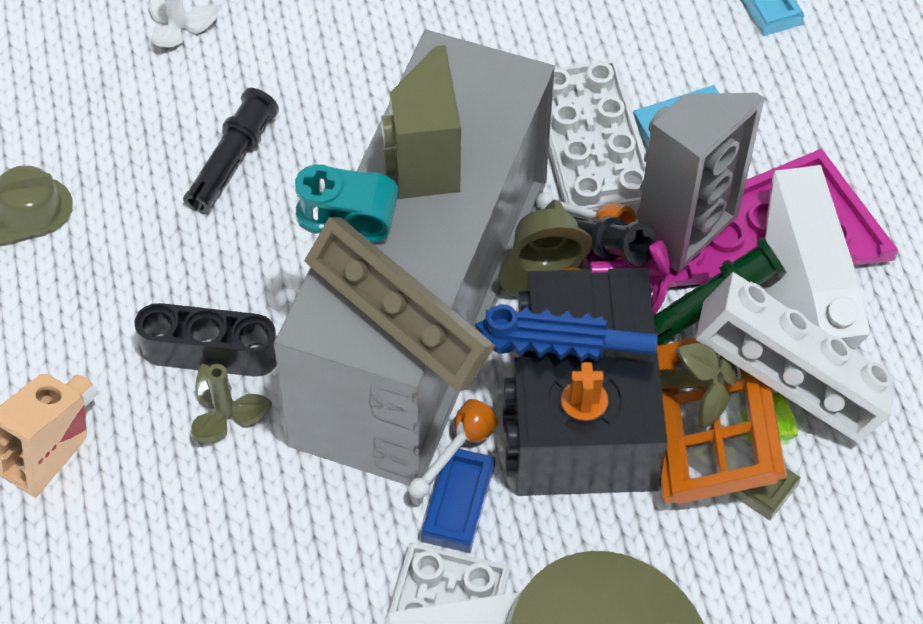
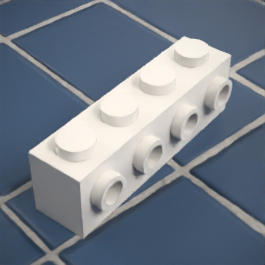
[695,272,894,444]

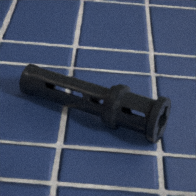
[183,88,279,214]
[573,216,657,266]

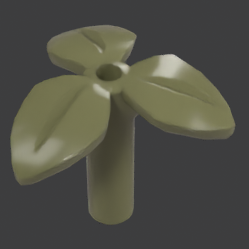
[659,343,737,428]
[190,364,272,443]

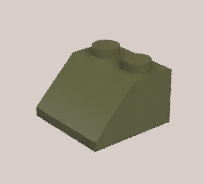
[381,45,461,199]

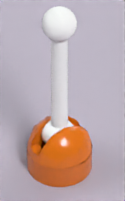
[536,192,636,224]
[409,399,498,498]

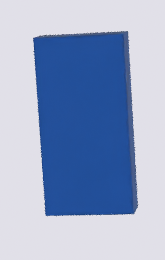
[421,446,496,554]

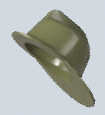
[0,165,73,245]
[499,200,593,297]

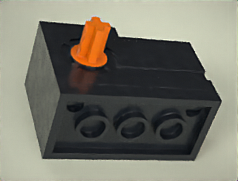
[503,267,668,496]

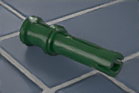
[653,237,787,346]

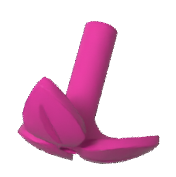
[590,240,670,316]

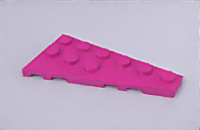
[581,148,898,289]

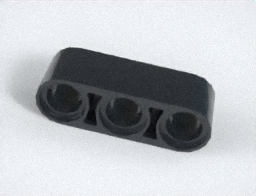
[134,303,277,377]

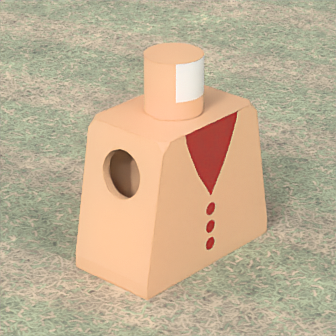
[0,374,97,498]

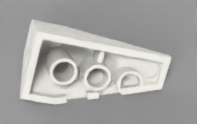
[759,165,870,349]

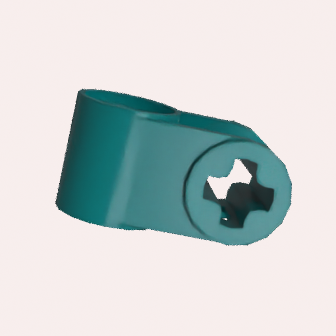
[295,164,399,243]

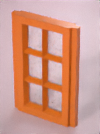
[657,337,787,504]

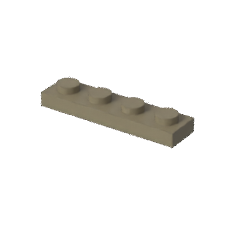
[304,217,496,391]

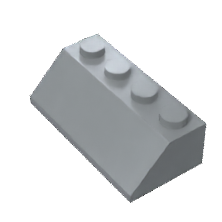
[636,92,765,273]

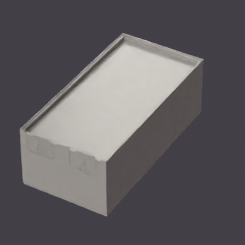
[274,29,555,486]

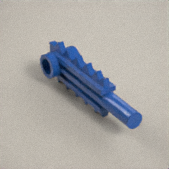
[475,304,658,362]

